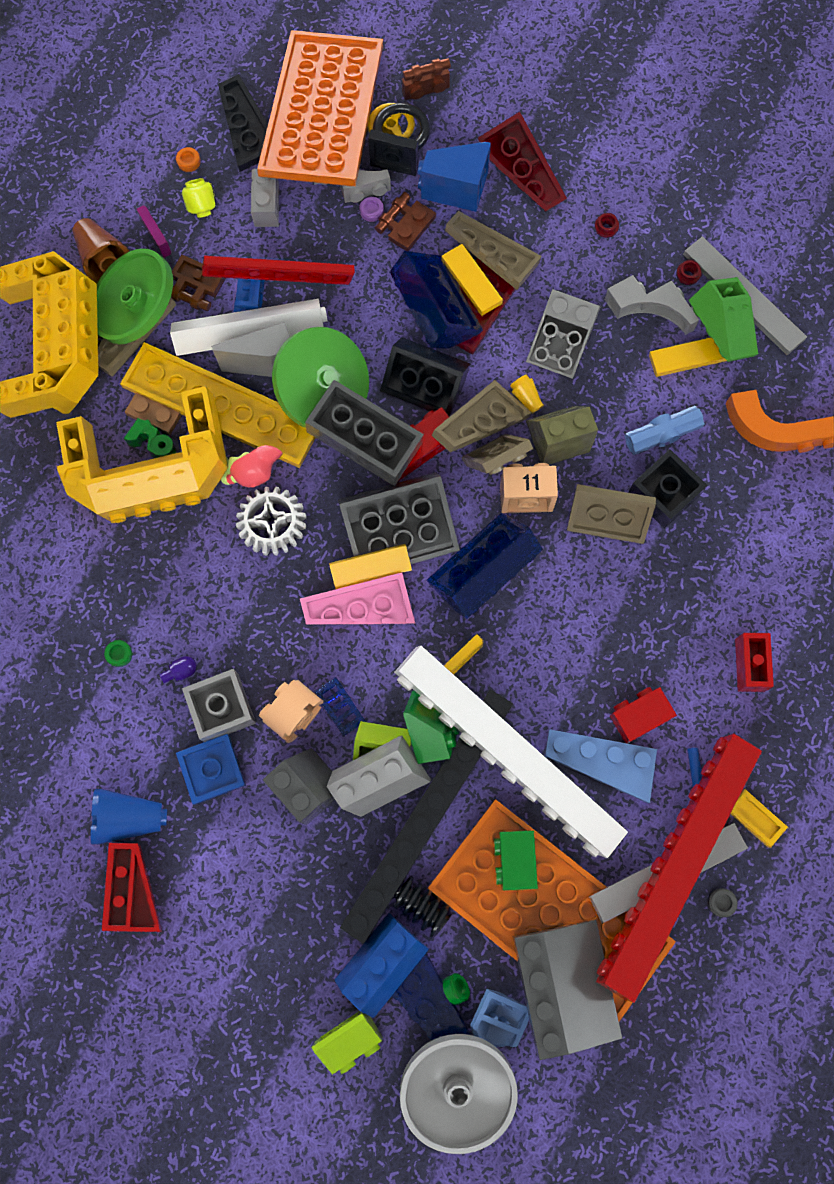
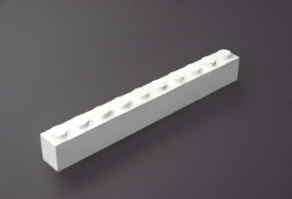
[394,646,628,858]

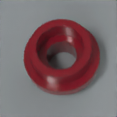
[595,213,619,238]
[676,260,702,285]

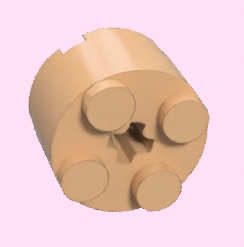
[259,680,323,743]

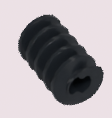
[393,875,453,938]

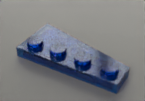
[392,952,471,1041]

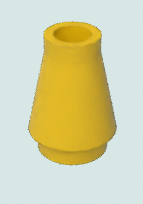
[510,374,544,414]

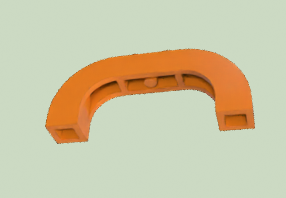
[726,390,834,453]

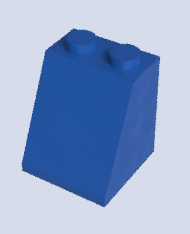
[417,142,491,212]

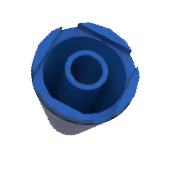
[91,789,167,845]

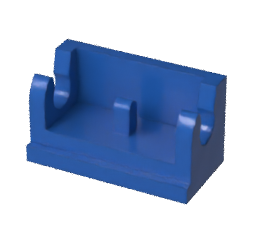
[234,279,265,312]

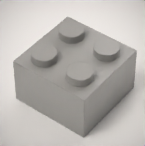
[182,669,256,742]

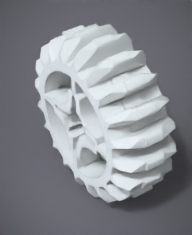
[236,486,306,556]

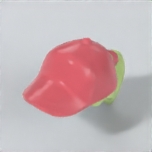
[221,445,283,488]

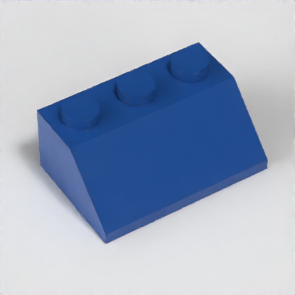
[335,913,429,1018]

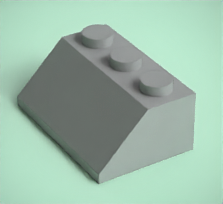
[327,735,431,817]

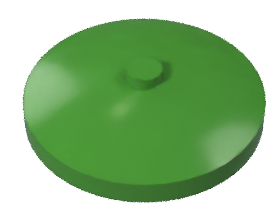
[97,249,173,344]
[272,327,369,428]

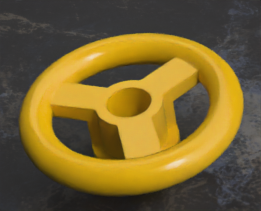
[368,103,415,138]

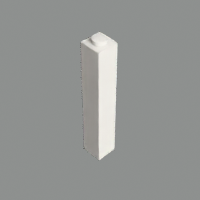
[170,299,328,356]

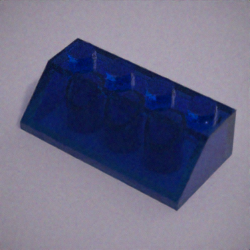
[389,251,483,349]
[426,513,543,619]

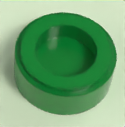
[104,640,133,667]
[443,973,470,1005]

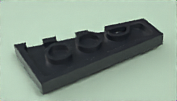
[218,74,268,172]

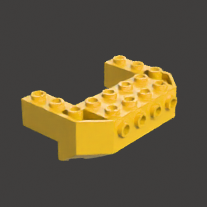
[0,251,98,418]
[56,386,228,523]

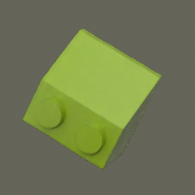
[353,721,412,760]
[311,1011,383,1075]

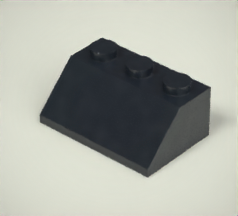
[380,337,471,417]

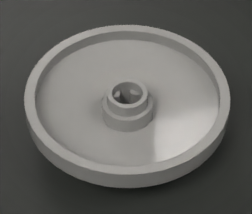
[400,1034,518,1154]

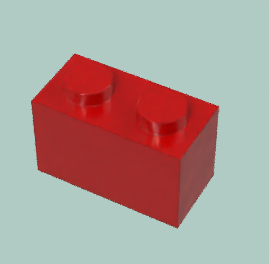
[735,633,774,692]
[610,687,677,744]

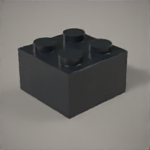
[628,449,708,529]

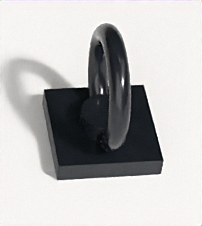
[368,103,430,176]

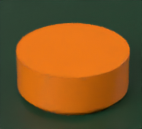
[176,147,201,172]

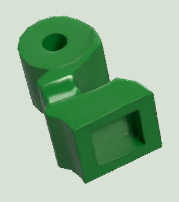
[124,418,176,458]

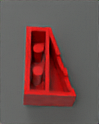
[102,843,162,932]

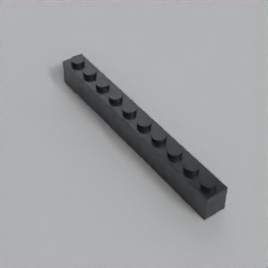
[340,689,513,944]

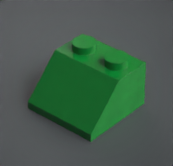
[403,690,460,764]

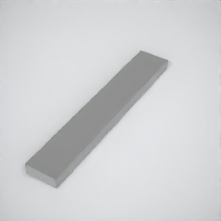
[683,236,807,355]
[589,823,748,923]

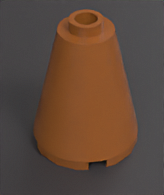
[72,218,129,283]

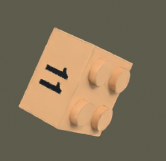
[500,463,558,513]

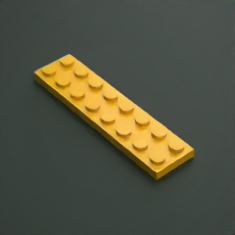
[120,342,316,468]

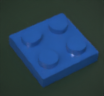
[176,734,246,805]

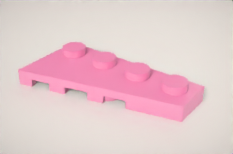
[300,573,415,625]

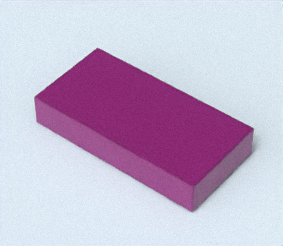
[136,205,172,258]

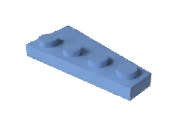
[545,730,657,804]

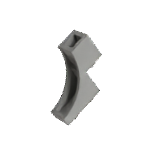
[314,169,391,203]
[605,275,699,335]

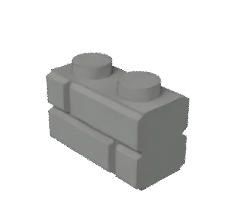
[251,169,279,227]

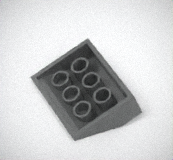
[338,472,460,564]
[512,920,622,1060]

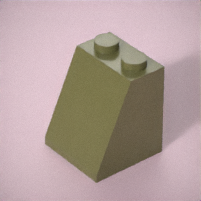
[526,406,598,464]

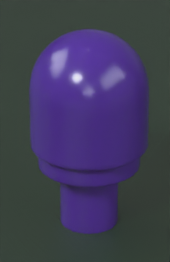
[159,656,197,683]

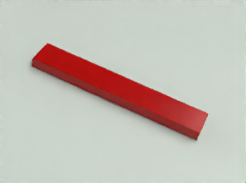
[202,256,355,285]

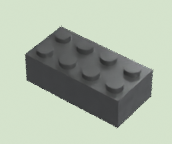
[305,380,424,486]

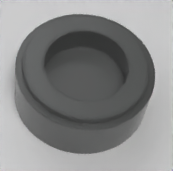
[708,888,738,917]

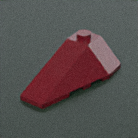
[478,112,567,211]

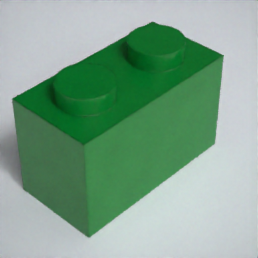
[494,831,538,891]

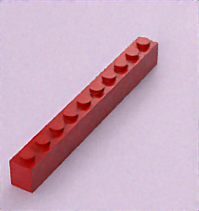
[596,733,762,1003]

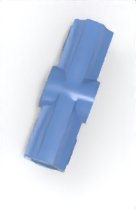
[624,406,704,455]

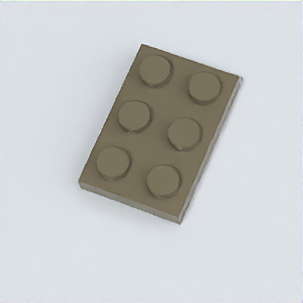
[461,434,533,475]
[567,484,656,544]

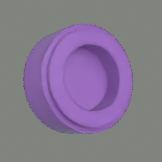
[360,197,384,222]

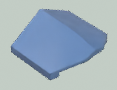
[470,989,529,1047]

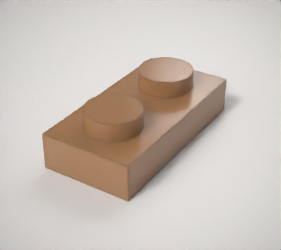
[125,393,182,435]

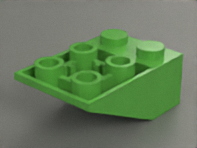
[689,277,758,362]

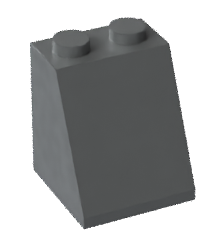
[262,748,335,825]

